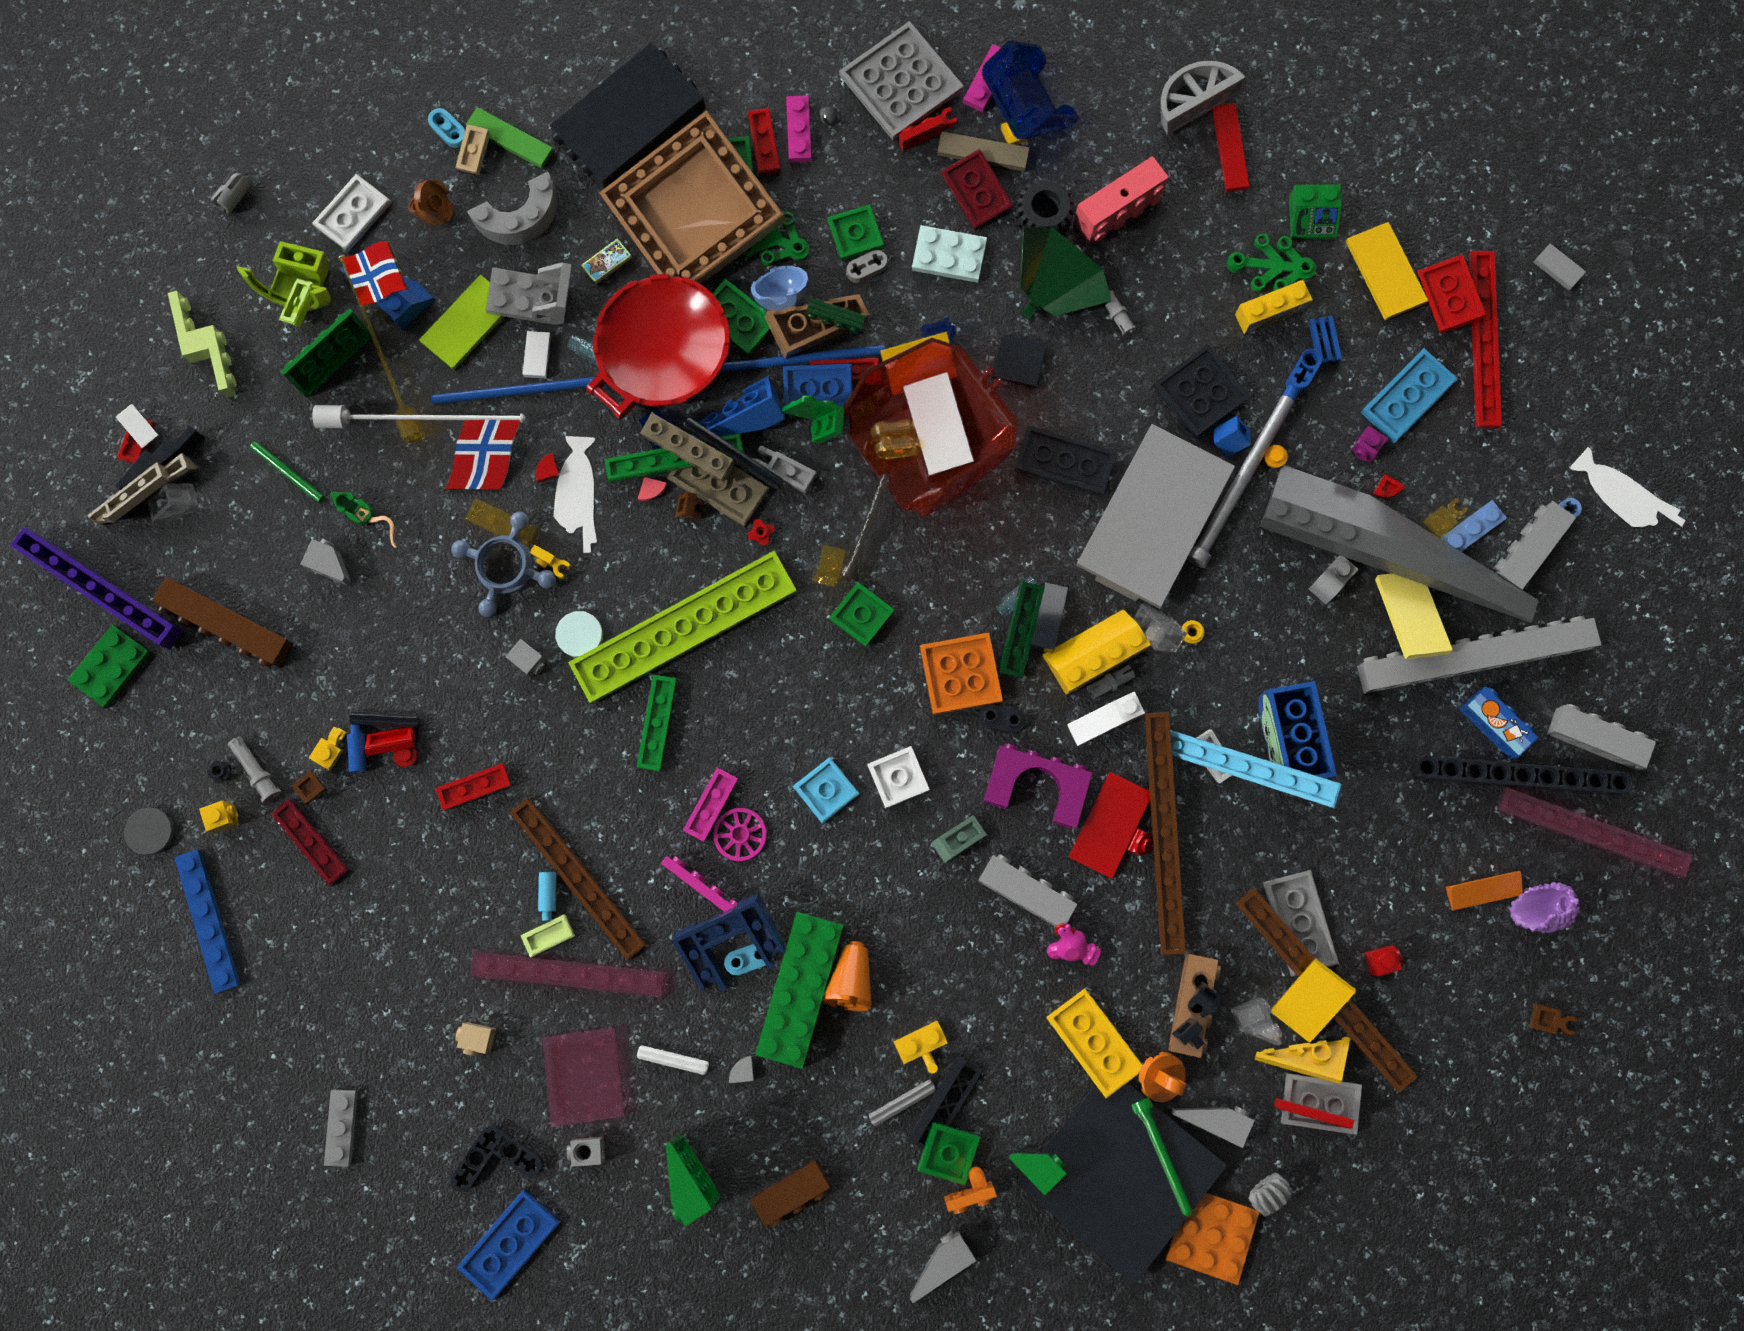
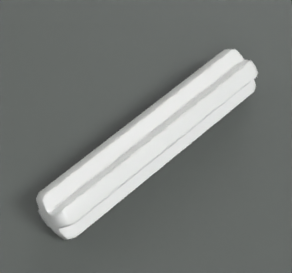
[637,1046,709,1075]

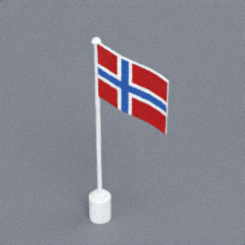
[313,405,526,489]

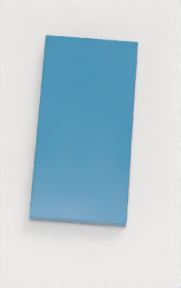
[1360,348,1458,443]

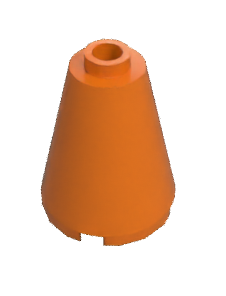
[823,941,872,1011]

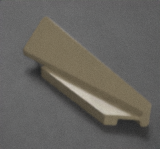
[87,453,199,526]

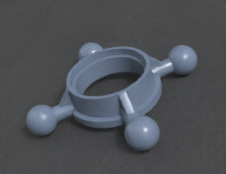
[451,511,557,617]

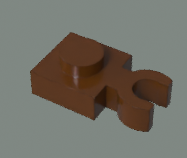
[1529,1004,1577,1035]

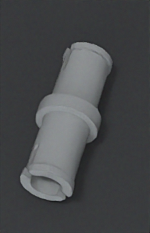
[1104,291,1136,336]

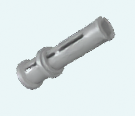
[228,737,282,804]

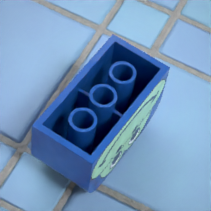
[1259,681,1337,780]

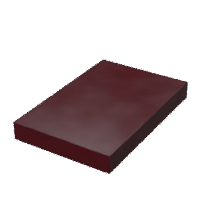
[941,148,1014,230]

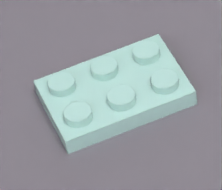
[912,225,987,283]

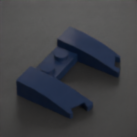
[672,893,786,991]

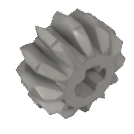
[1249,1173,1293,1216]

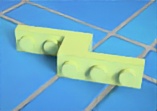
[168,291,237,398]

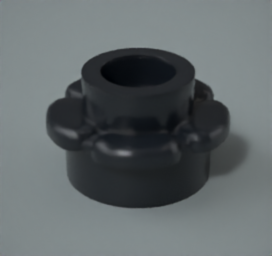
[207,760,231,783]

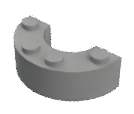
[467,172,558,245]

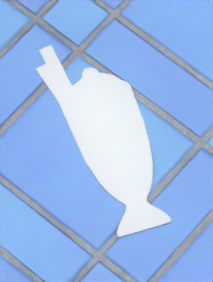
[553,436,597,553]
[1570,447,1685,527]

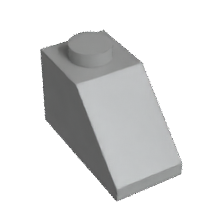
[300,539,351,586]

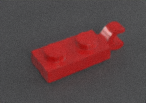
[899,108,957,151]

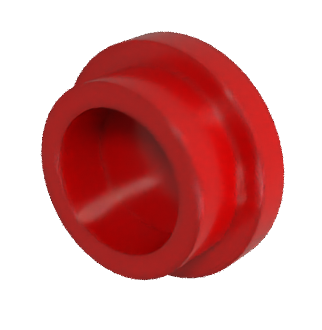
[393,747,418,767]

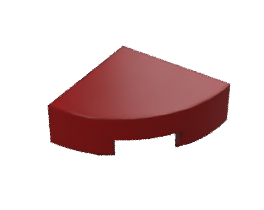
[536,453,560,483]
[1372,474,1405,499]

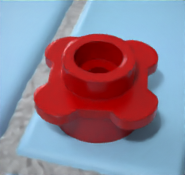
[748,519,775,546]

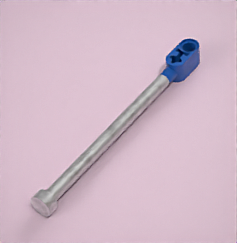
[1186,349,1322,568]

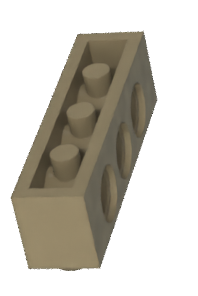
[640,413,735,483]

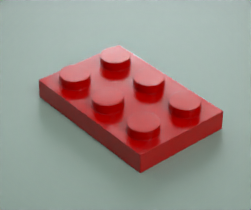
[1417,254,1486,334]

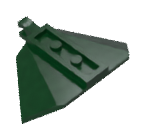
[1019,226,1111,319]

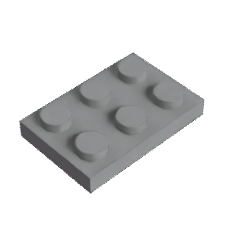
[1281,1073,1362,1135]

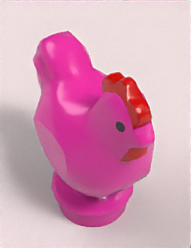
[1047,923,1101,966]

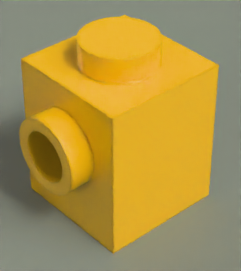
[199,801,239,834]

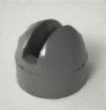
[820,107,838,126]

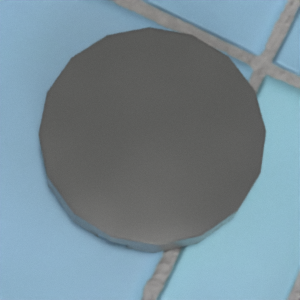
[124,807,174,855]

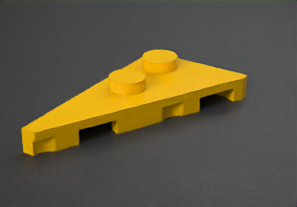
[1255,1037,1350,1084]

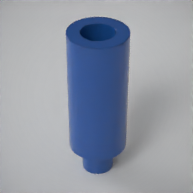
[347,725,367,773]

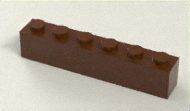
[152,577,294,668]

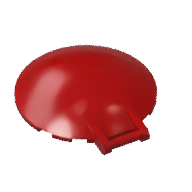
[586,274,730,420]

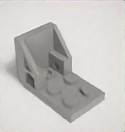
[486,263,571,325]

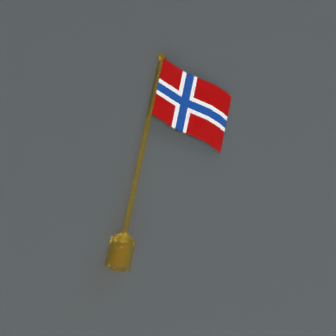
[338,241,425,443]

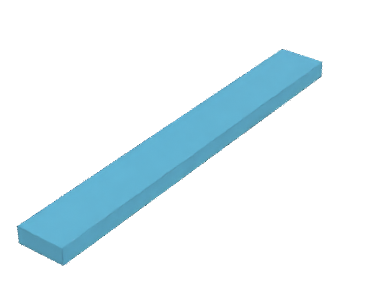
[1170,730,1343,808]

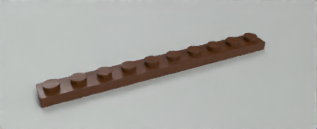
[1144,712,1186,955]
[1235,888,1418,1093]

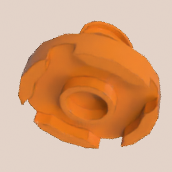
[1139,1052,1187,1102]

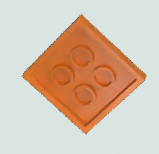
[920,633,1003,715]
[1165,1193,1259,1285]

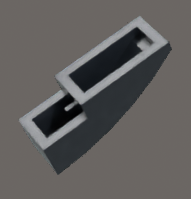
[1030,582,1068,653]

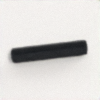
[349,712,420,728]

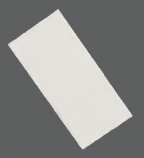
[116,404,158,448]

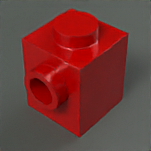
[1364,946,1403,976]

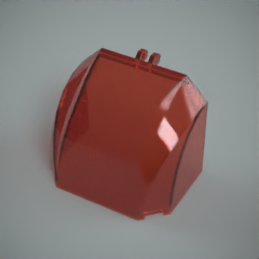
[843,338,1018,517]

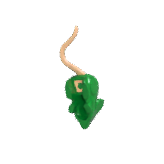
[330,492,397,548]

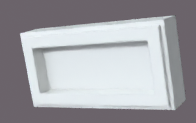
[523,331,551,379]

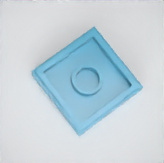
[793,757,859,824]

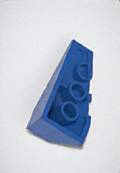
[691,376,785,441]

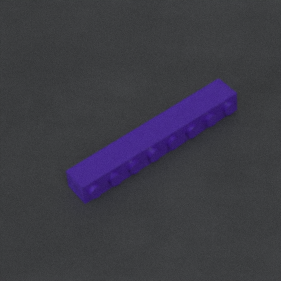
[9,527,184,650]

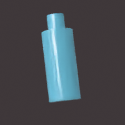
[538,872,556,921]

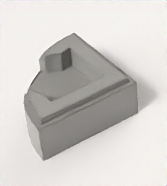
[729,1056,754,1083]

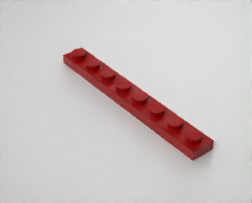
[1469,251,1502,429]

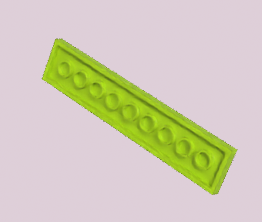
[568,551,797,704]

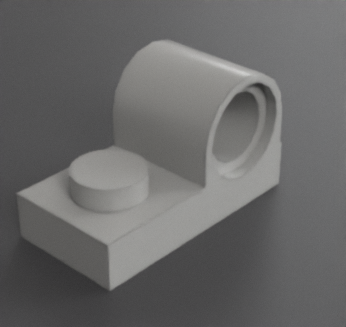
[1309,555,1358,604]

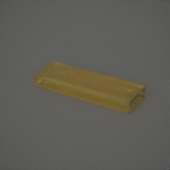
[464,498,538,547]

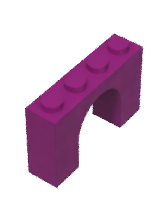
[983,744,1092,830]

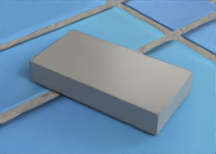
[1534,243,1586,290]

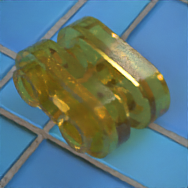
[871,419,921,459]

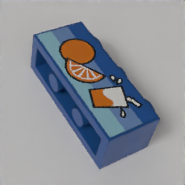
[1459,686,1539,760]

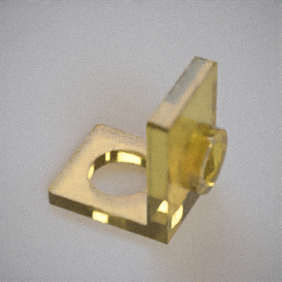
[812,544,846,587]

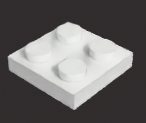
[867,746,929,809]

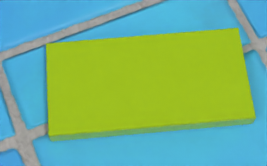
[419,275,505,370]

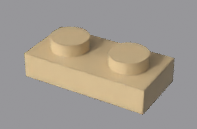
[456,124,491,175]

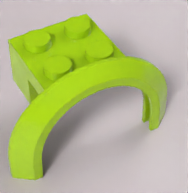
[237,241,331,311]

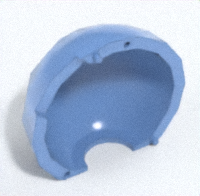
[751,266,809,311]

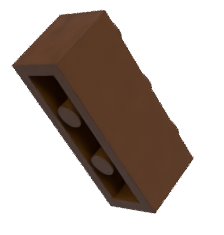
[750,1159,830,1227]

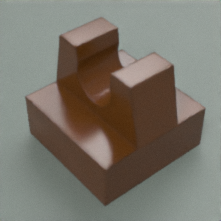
[675,492,704,520]
[291,771,327,805]

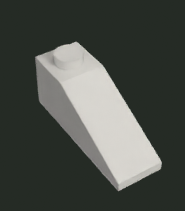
[1067,692,1145,746]

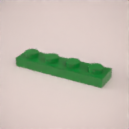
[636,675,677,772]

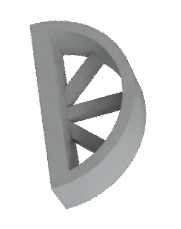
[1161,61,1245,135]

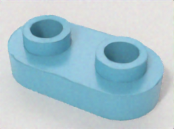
[428,108,465,148]
[724,944,766,975]

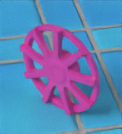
[713,808,767,862]

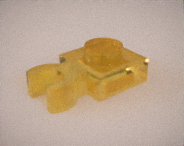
[1423,498,1467,538]

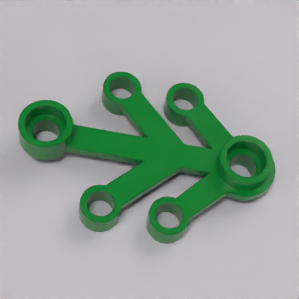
[742,212,809,266]
[1226,234,1316,292]

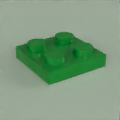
[827,204,884,261]
[829,582,895,647]
[917,1121,980,1185]

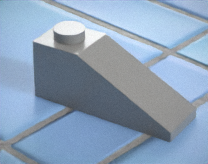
[1171,1106,1255,1148]
[910,1231,976,1303]

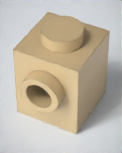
[455,1022,496,1056]

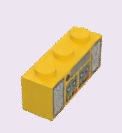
[1235,280,1312,334]

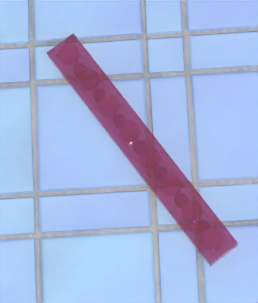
[1497,788,1692,878]
[470,952,666,997]

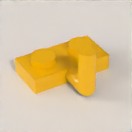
[893,1021,948,1073]

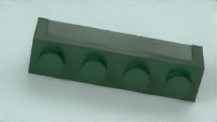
[805,298,866,333]

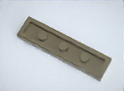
[937,132,1029,171]

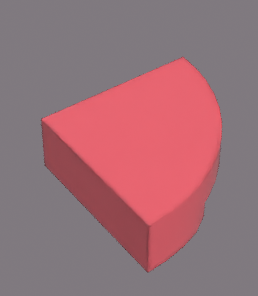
[638,477,667,501]

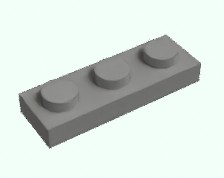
[324,1089,358,1167]

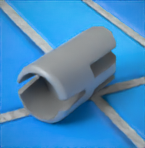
[211,170,253,213]

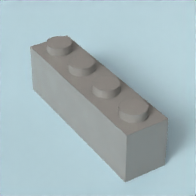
[1493,501,1576,590]
[1547,704,1656,771]
[978,854,1077,926]

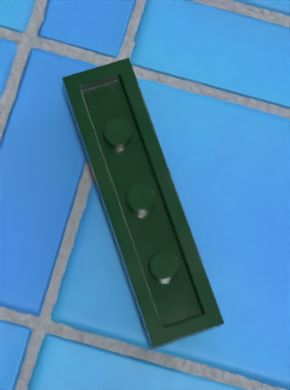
[998,581,1045,678]

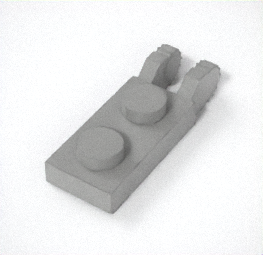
[753,446,817,494]

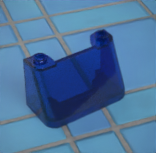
[982,40,1080,140]

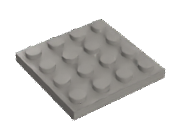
[839,21,964,140]

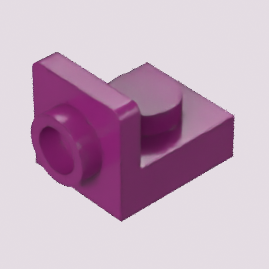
[1351,426,1388,462]

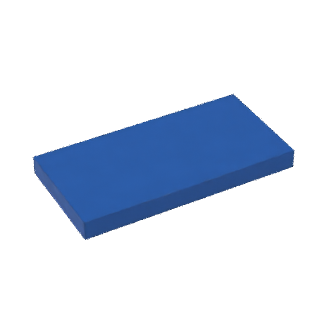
[456,1189,560,1301]

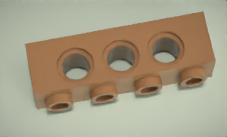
[1168,954,1221,1058]

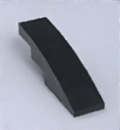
[115,425,204,490]

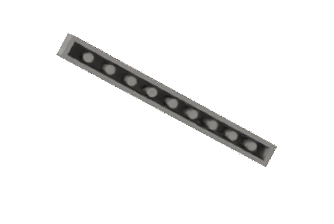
[1357,616,1601,694]

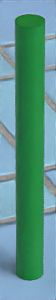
[250,441,325,503]

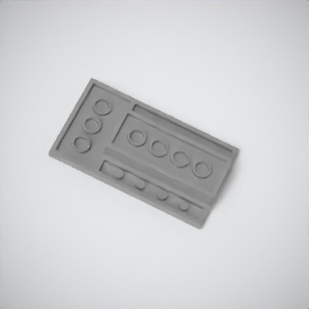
[1076,424,1235,609]

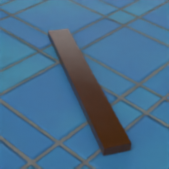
[509,797,647,961]

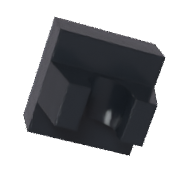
[1188,982,1222,1018]
[1172,1017,1204,1050]

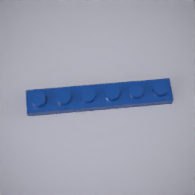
[174,849,241,994]

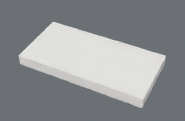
[903,372,974,476]

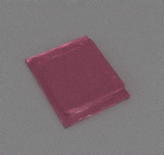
[542,1027,625,1127]

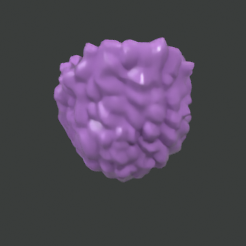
[1509,882,1580,933]

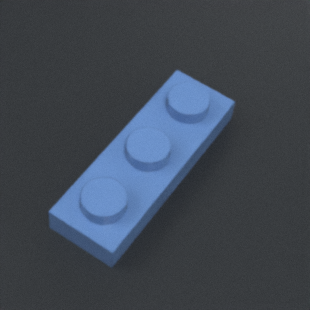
[1440,500,1507,552]

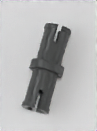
[1087,665,1135,700]

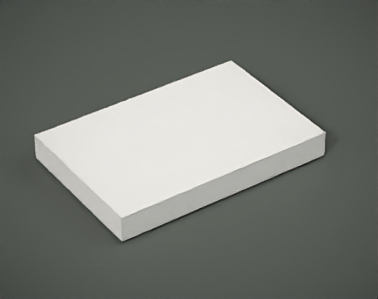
[312,174,392,252]

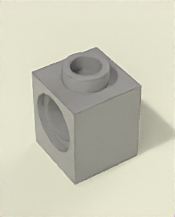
[505,639,546,678]
[567,1137,605,1167]

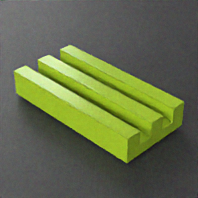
[279,279,317,327]

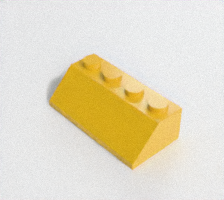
[1043,609,1151,696]

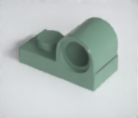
[931,815,987,863]

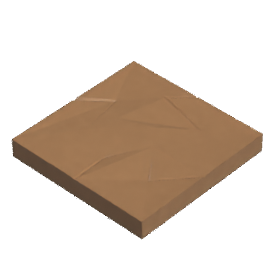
[600,110,787,285]

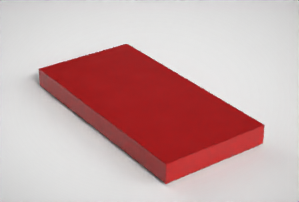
[1068,772,1150,879]

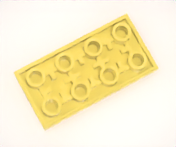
[1375,574,1453,660]

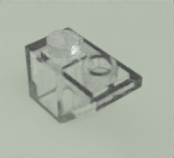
[1133,604,1187,653]
[1230,997,1282,1046]

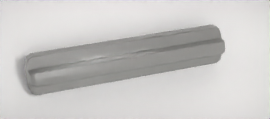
[869,1080,936,1126]

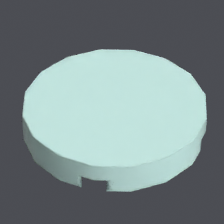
[555,611,603,658]

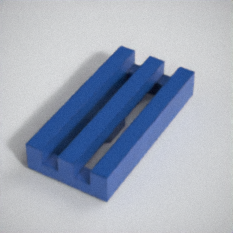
[1308,315,1342,364]

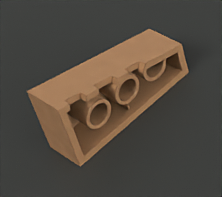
[765,294,869,359]

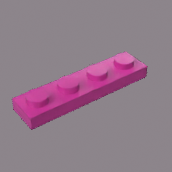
[661,856,737,912]

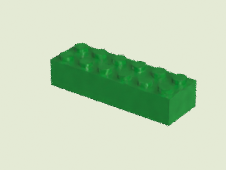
[755,912,844,1069]

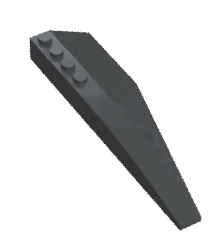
[1259,465,1539,623]

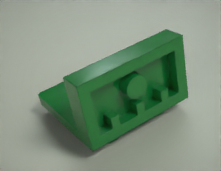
[782,395,844,444]

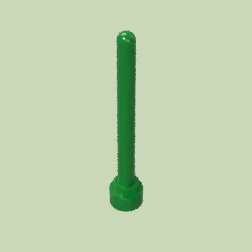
[1131,1097,1192,1216]

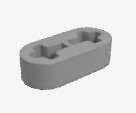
[847,250,887,283]

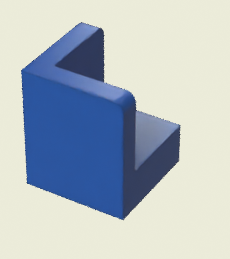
[1214,416,1251,457]

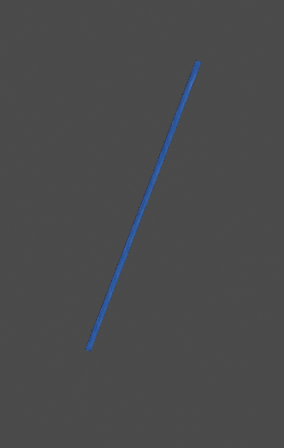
[432,345,885,404]

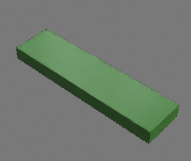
[465,107,554,169]

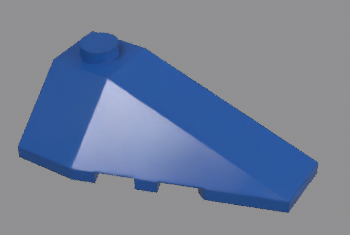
[340,265,435,330]

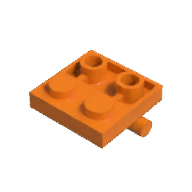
[944,1167,997,1214]

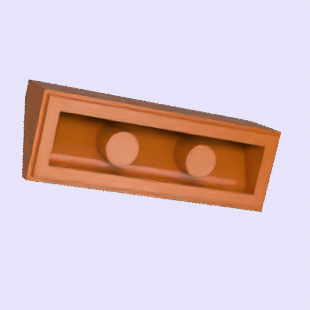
[1446,871,1523,910]

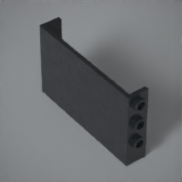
[550,42,706,189]

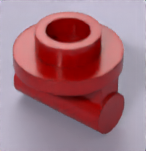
[1126,828,1153,856]

